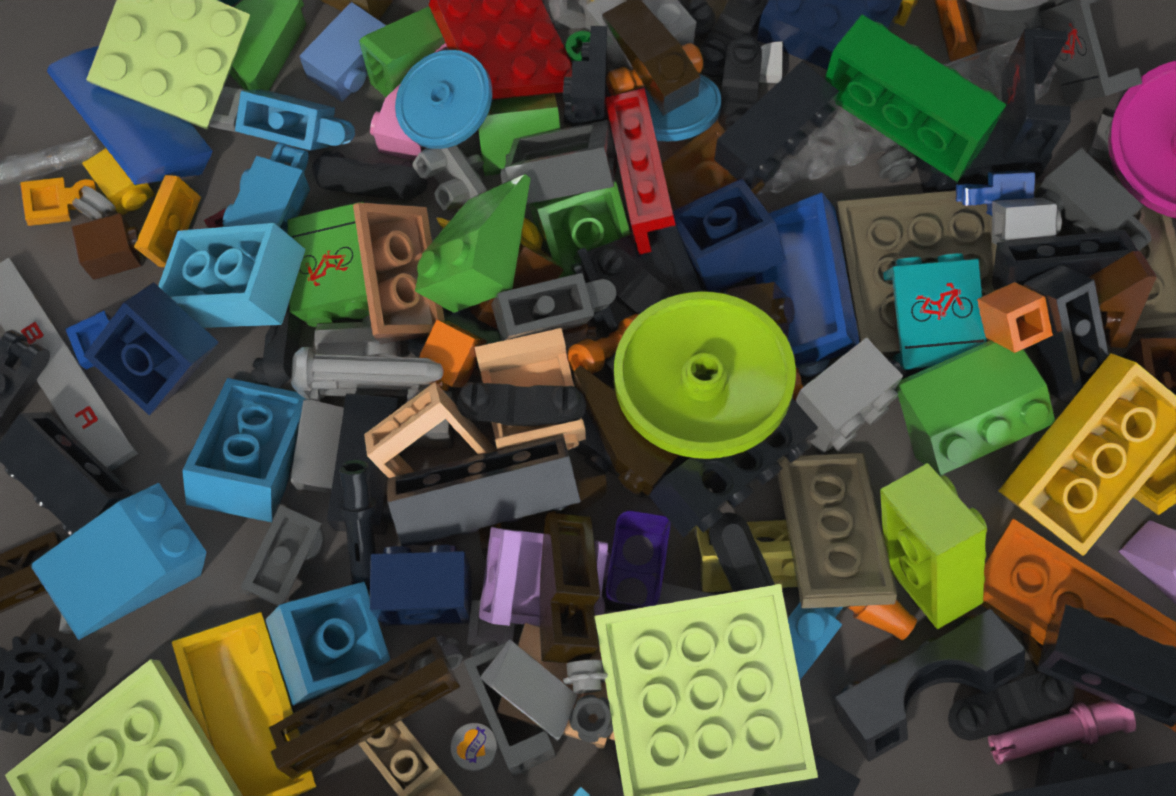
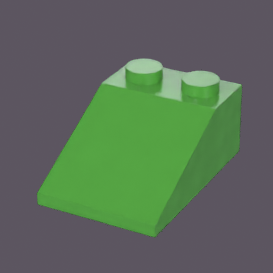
[415,174,531,313]

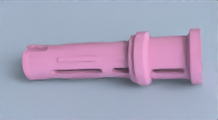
[988,700,1136,765]

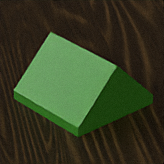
[478,93,560,176]

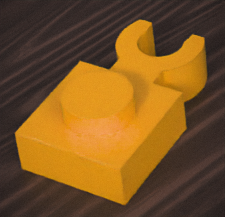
[20,177,96,226]

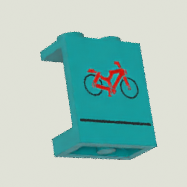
[883,253,987,371]

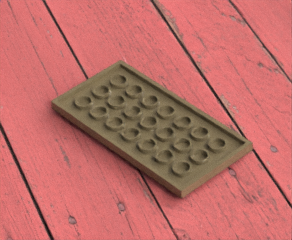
[835,176,1176,358]

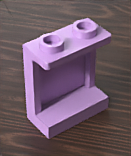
[479,527,611,628]

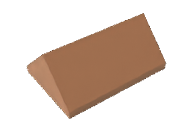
[353,203,444,344]

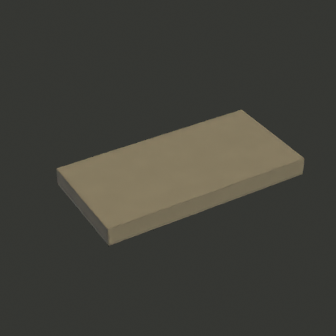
[778,453,897,609]

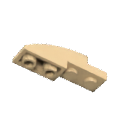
[359,720,464,796]

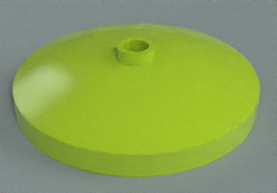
[614,292,796,459]

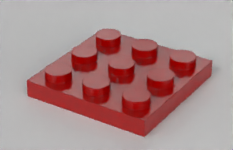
[428,0,572,99]

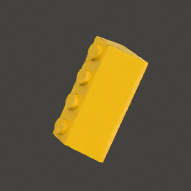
[998,353,1176,556]

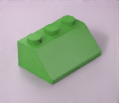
[896,340,1055,476]

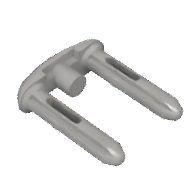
[291,347,444,402]

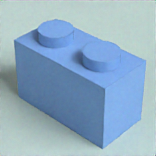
[299,2,386,102]

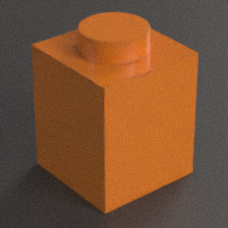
[977,282,1053,353]
[419,320,487,391]

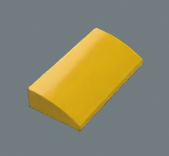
[172,612,316,796]

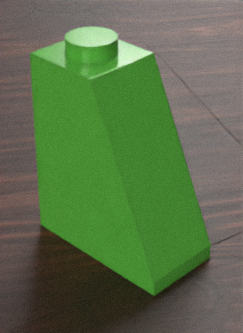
[229,0,306,91]
[359,6,445,98]

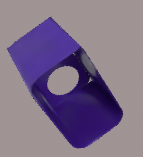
[606,511,671,611]

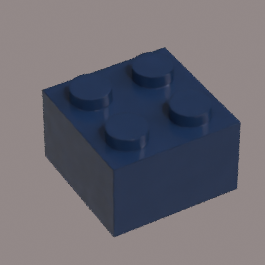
[673,179,786,293]
[84,282,219,416]
[370,545,472,626]

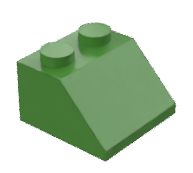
[529,181,631,279]

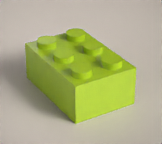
[880,463,988,629]

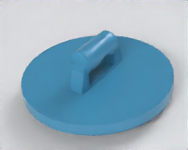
[395,50,493,149]
[637,74,722,141]

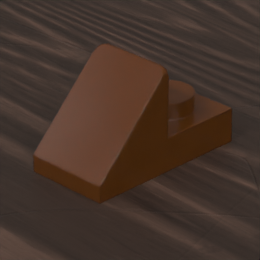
[1089,251,1157,348]

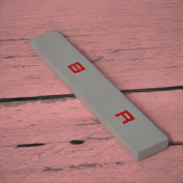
[0,258,138,472]

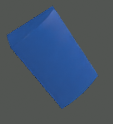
[47,46,213,185]
[755,192,860,365]

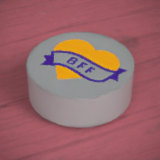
[451,723,498,771]

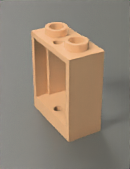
[364,382,497,478]

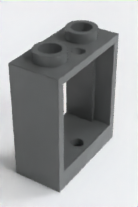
[501,119,617,204]

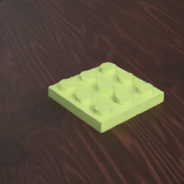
[86,0,250,130]

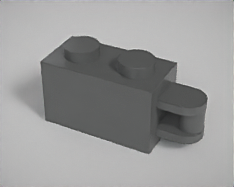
[1034,148,1151,251]
[491,273,616,341]

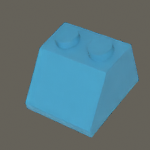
[265,582,391,706]

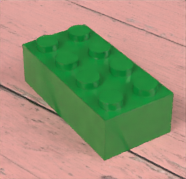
[825,14,1006,182]

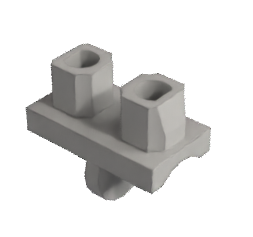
[413,145,487,211]

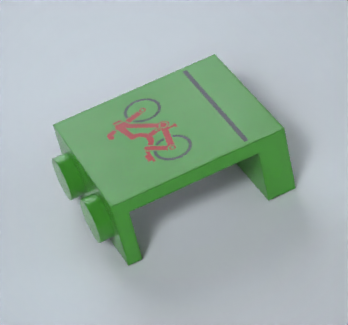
[287,202,370,327]

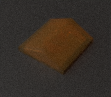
[662,121,765,208]

